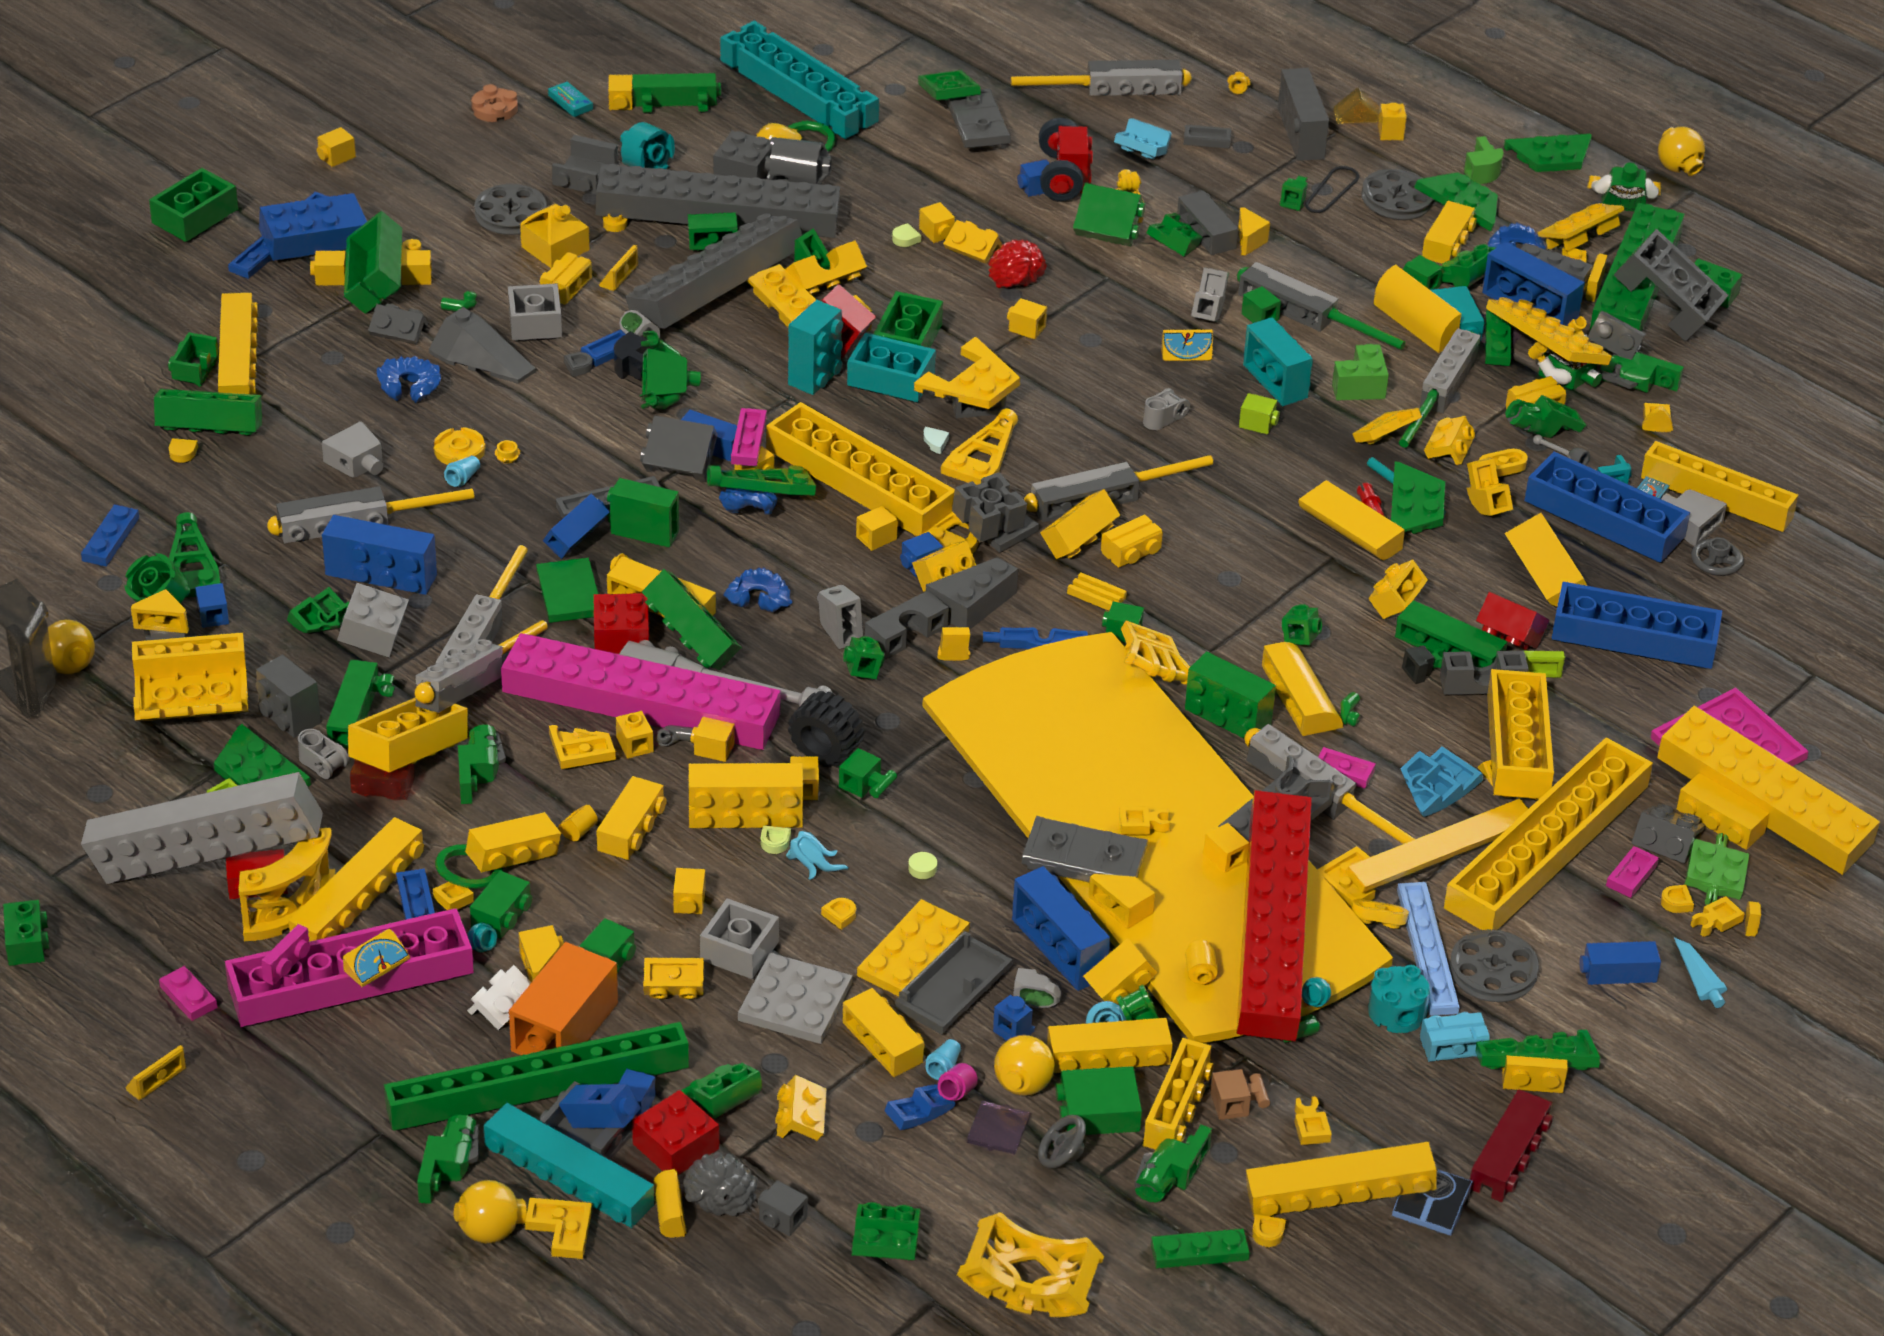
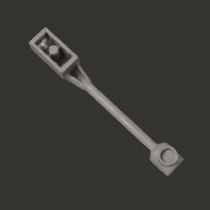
[619,640,836,707]

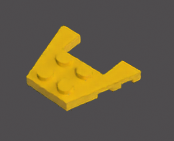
[914,337,1020,409]

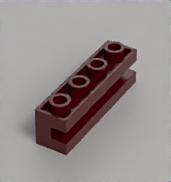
[1470,1089,1554,1203]

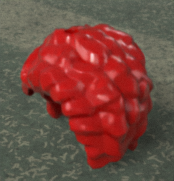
[988,240,1047,288]

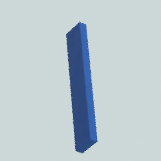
[228,192,328,279]

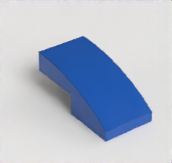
[884,1084,955,1130]

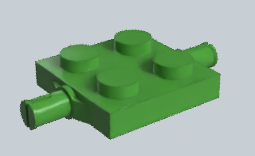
[1684,833,1749,905]

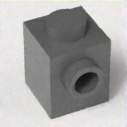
[758,1180,808,1237]

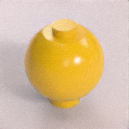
[1658,127,1705,176]
[39,620,95,674]
[994,1035,1054,1096]
[454,1180,526,1243]

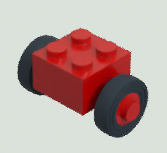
[1039,118,1093,201]

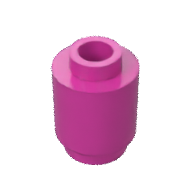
[938,1063,977,1101]

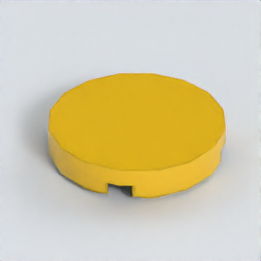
[434,427,486,465]

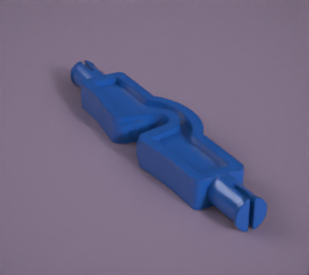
[983,627,1088,650]

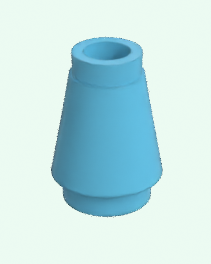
[444,456,480,487]
[925,1039,961,1080]

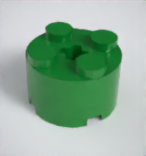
[124,553,190,604]

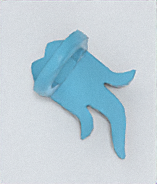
[786,831,848,880]

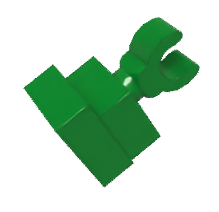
[1280,175,1308,211]

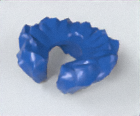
[1488,222,1548,250]
[376,356,441,403]
[719,487,777,515]
[723,568,792,613]

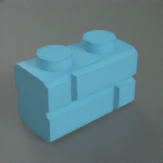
[1420,1012,1490,1062]

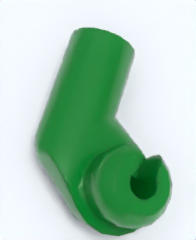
[441,291,478,312]
[1341,692,1360,727]
[1284,1014,1320,1043]

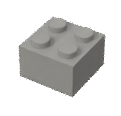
[508,284,562,341]
[337,583,409,657]
[700,898,779,979]

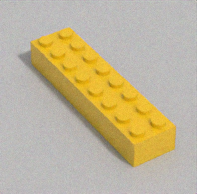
[766,402,955,536]
[1657,706,1880,875]

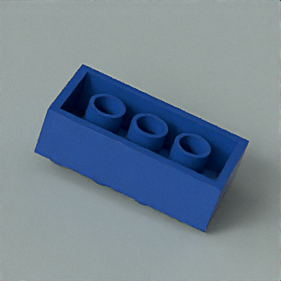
[259,193,367,261]
[1482,241,1585,326]
[322,515,437,595]
[1012,866,1110,991]

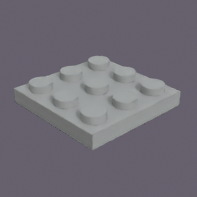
[738,953,852,1044]

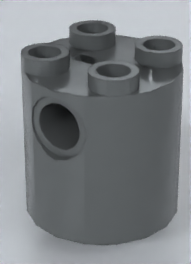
[765,137,832,185]

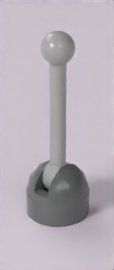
[1533,435,1590,466]

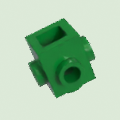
[1282,604,1323,645]
[843,636,884,679]

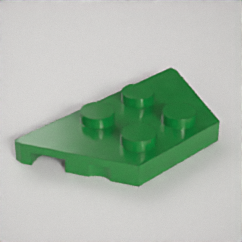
[1504,134,1592,172]
[1414,172,1498,232]
[1391,462,1445,534]
[214,724,311,787]

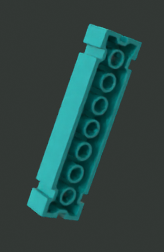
[720,20,879,139]

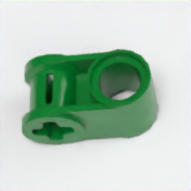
[1116,984,1159,1021]

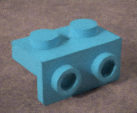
[1114,118,1172,159]

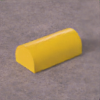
[654,1169,686,1238]

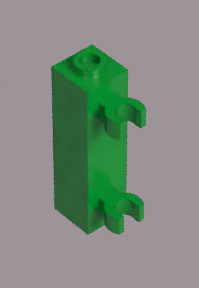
[632,73,721,112]
[326,660,395,749]

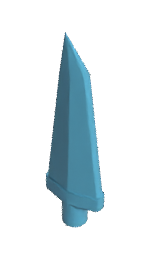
[1674,938,1727,1008]

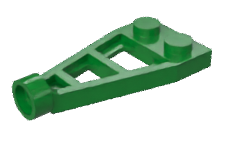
[707,465,816,495]
[169,512,220,597]

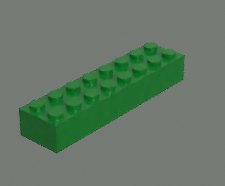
[1589,203,1685,332]

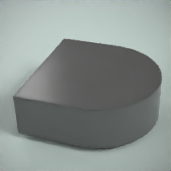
[564,352,593,377]

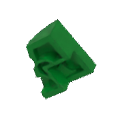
[1146,213,1203,257]
[287,587,349,633]

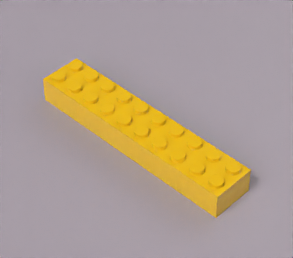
[1444,737,1653,930]

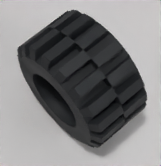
[788,691,865,767]

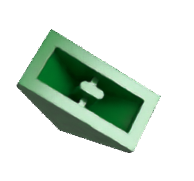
[794,228,830,270]

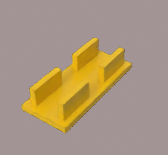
[1538,203,1624,251]
[747,264,816,328]

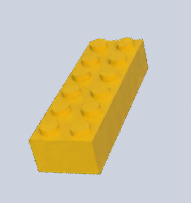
[1487,669,1554,799]

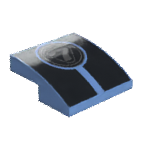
[1392,1169,1473,1236]

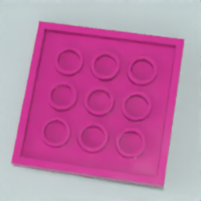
[1651,687,1809,767]

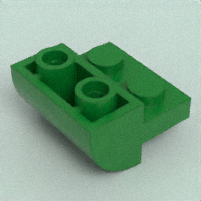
[1441,244,1496,288]
[681,1062,762,1120]
[852,1202,920,1260]

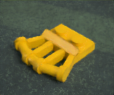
[1121,621,1190,685]

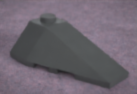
[429,307,536,383]

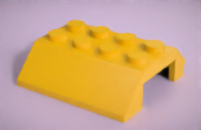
[132,633,249,722]

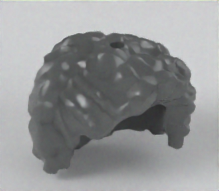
[682,1152,758,1216]

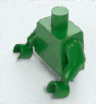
[639,331,701,410]

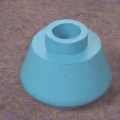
[1086,1001,1126,1024]

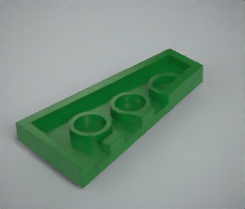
[1475,1029,1600,1070]

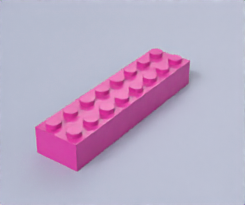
[225,908,474,1027]

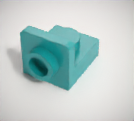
[1597,455,1632,484]

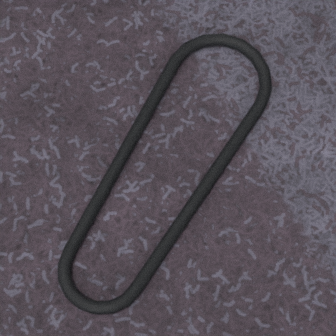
[1305,166,1360,213]

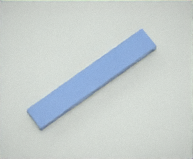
[1397,882,1459,1016]

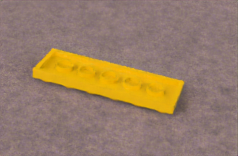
[1486,297,1611,365]

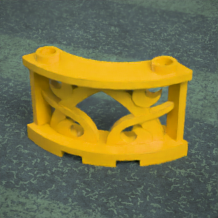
[239,828,336,941]
[957,1213,1104,1317]

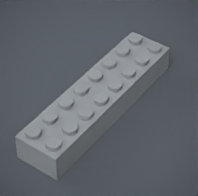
[81,772,323,884]

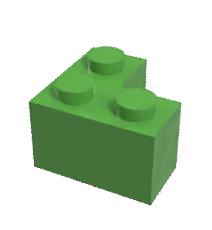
[1332,344,1389,400]

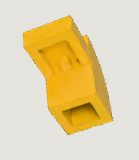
[1467,457,1513,516]

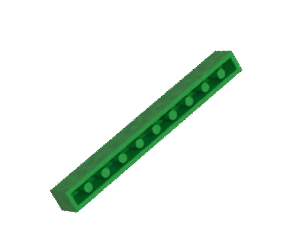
[384,1022,689,1131]

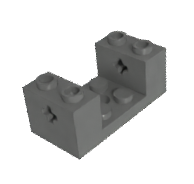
[1614,229,1728,341]

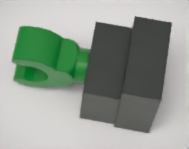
[1402,645,1445,684]

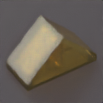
[1333,87,1380,124]

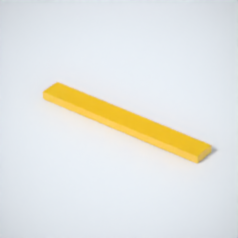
[1346,798,1528,893]

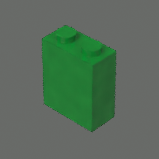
[1073,183,1146,247]
[607,478,679,548]
[1055,1066,1142,1135]

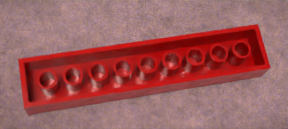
[1236,790,1312,1041]

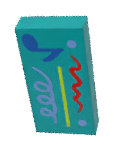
[548,81,593,117]

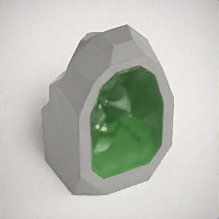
[619,310,660,347]
[1013,968,1061,1008]

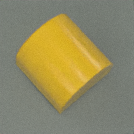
[558,804,598,841]

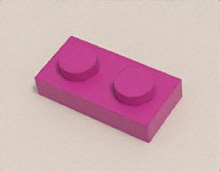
[1318,747,1376,789]
[1606,846,1659,898]
[261,924,310,985]
[159,966,217,1021]

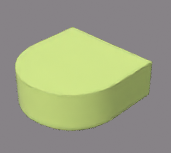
[892,223,921,247]
[761,825,791,854]

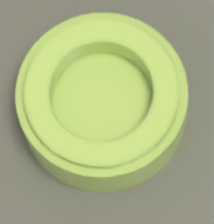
[908,852,937,879]

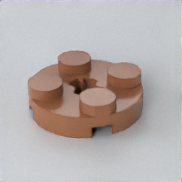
[471,84,518,122]

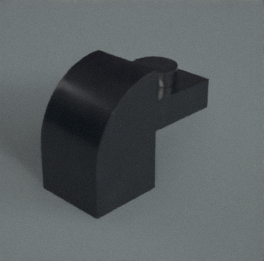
[614,331,649,382]

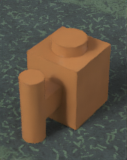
[1211,1069,1270,1120]

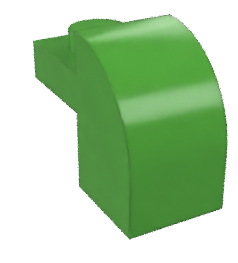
[1464,136,1503,184]

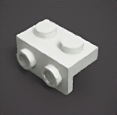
[468,965,531,1030]

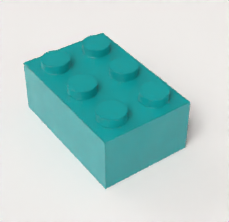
[788,300,843,395]
[1243,317,1313,406]
[847,333,936,402]

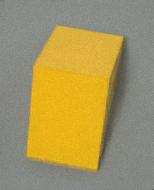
[1238,208,1270,255]
[131,589,189,633]

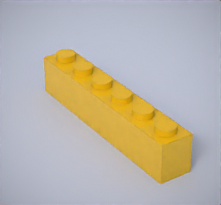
[218,293,258,395]
[1641,441,1798,532]
[288,817,424,942]
[1246,1142,1437,1217]

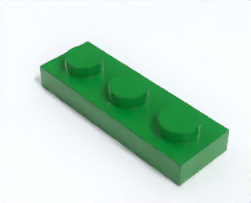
[1485,310,1511,366]
[1151,1229,1249,1269]

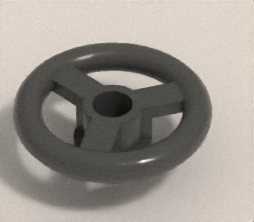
[1691,537,1744,575]
[1038,1115,1086,1168]

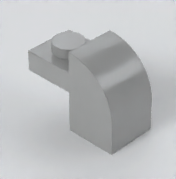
[1191,267,1229,321]

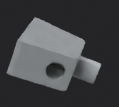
[322,421,383,477]
[1661,490,1727,546]
[817,585,863,649]

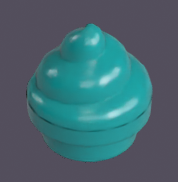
[467,923,497,952]
[1302,977,1331,1007]

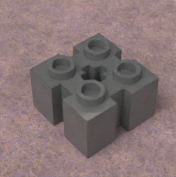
[952,472,1027,542]

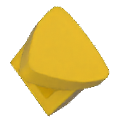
[1642,403,1673,432]
[937,627,970,661]

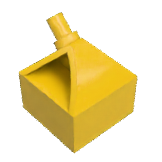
[520,203,590,268]

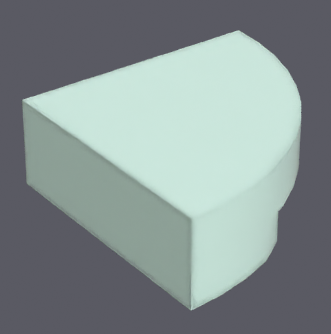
[923,427,949,454]

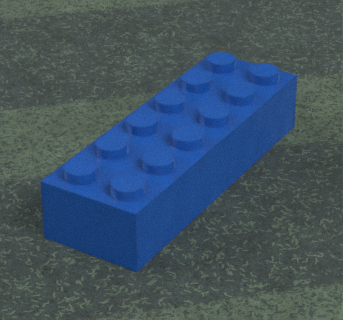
[1524,452,1690,563]
[1551,582,1722,669]

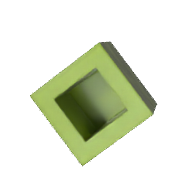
[1239,393,1280,434]

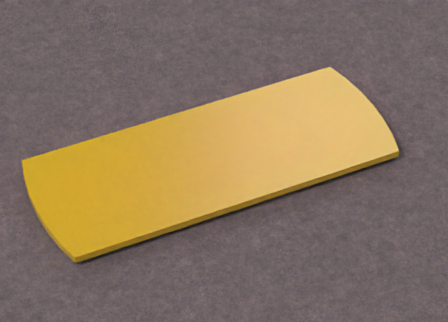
[922,632,1393,1043]

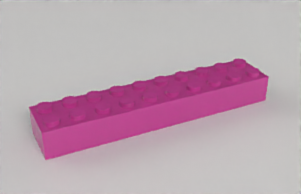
[501,633,780,750]

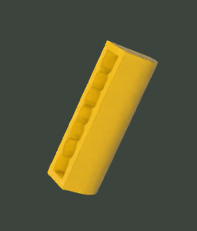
[1374,265,1461,353]
[1298,480,1405,560]
[1505,513,1588,606]
[1262,642,1343,736]

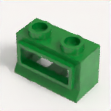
[168,332,219,387]

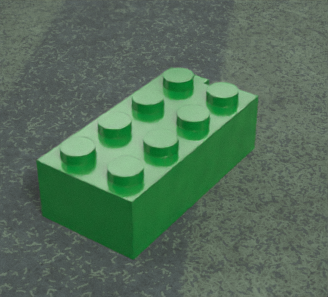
[344,211,402,314]

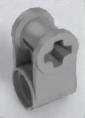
[1143,388,1190,430]
[298,729,350,779]

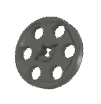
[1361,169,1432,220]
[474,184,547,235]
[1450,929,1539,1002]

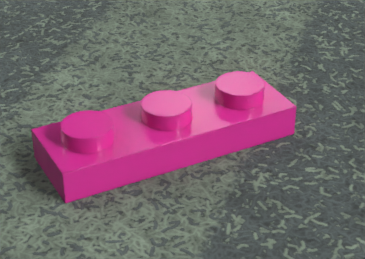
[731,408,767,466]

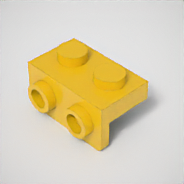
[943,220,1003,264]
[1424,416,1475,465]
[643,958,704,999]
[1502,1055,1568,1093]
[775,1075,826,1141]

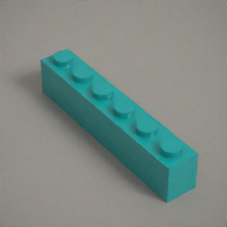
[484,1103,654,1228]

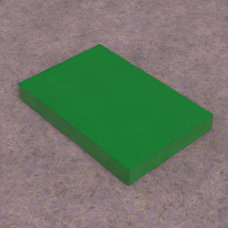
[918,70,981,100]
[536,557,598,623]

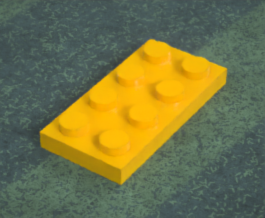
[857,899,970,997]

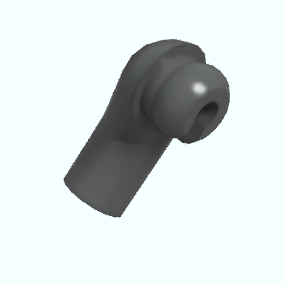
[656,725,693,747]

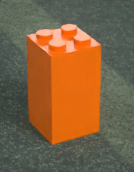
[509,942,618,1055]

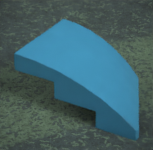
[1400,746,1484,816]

